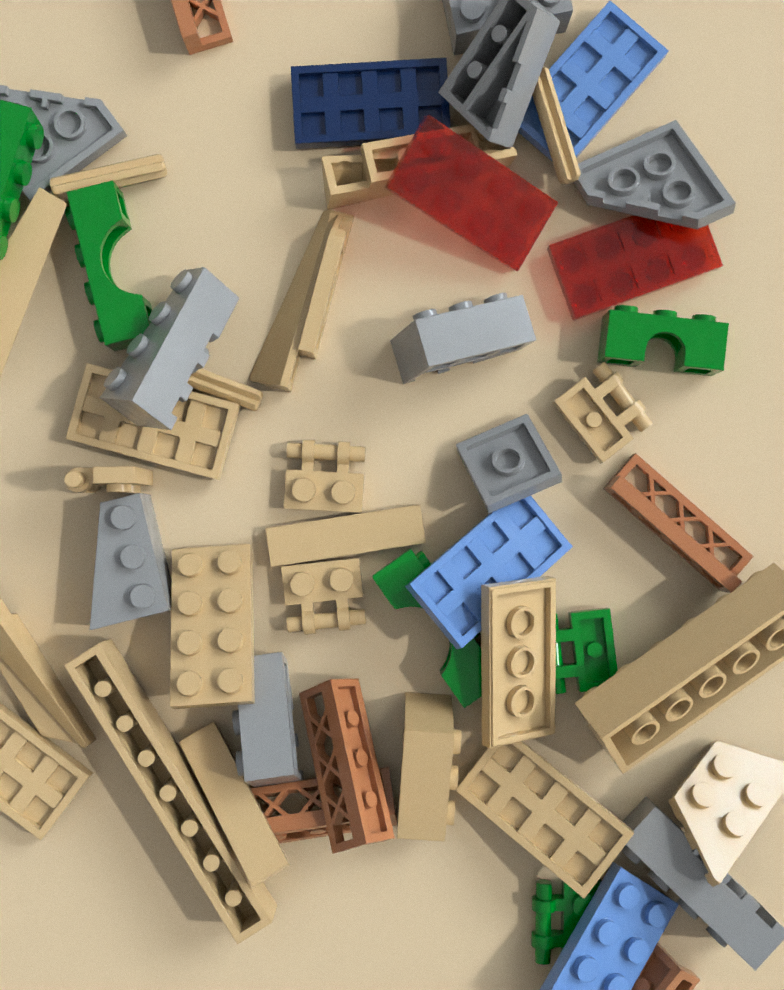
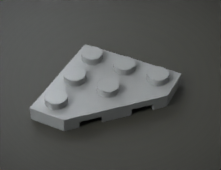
[0,85,127,201]
[573,120,736,229]

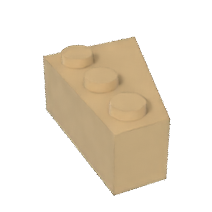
[397,692,461,842]

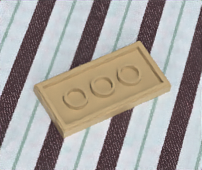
[481,576,556,748]

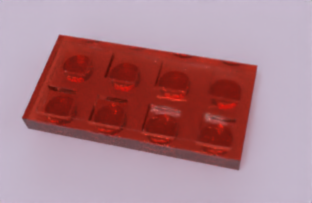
[384,115,558,271]
[547,215,723,321]

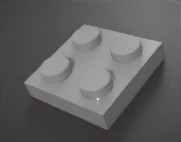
[456,414,562,513]

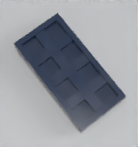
[291,57,451,149]

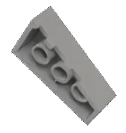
[100,267,239,430]
[622,796,784,971]

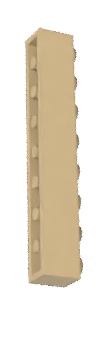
[64,638,278,945]

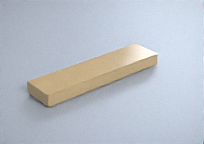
[265,504,426,567]
[179,721,290,887]

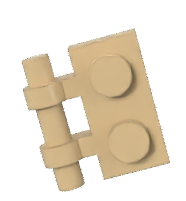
[552,362,653,464]
[284,439,366,513]
[64,466,153,494]
[281,558,366,635]

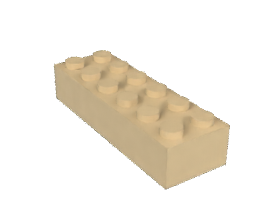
[575,563,784,774]

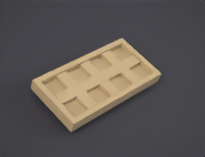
[65,363,240,480]
[170,544,255,709]
[0,703,93,841]
[457,741,634,898]

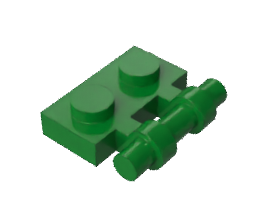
[555,607,618,694]
[531,879,602,965]

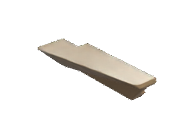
[321,124,517,209]
[0,187,67,378]
[249,209,354,392]
[0,597,97,748]

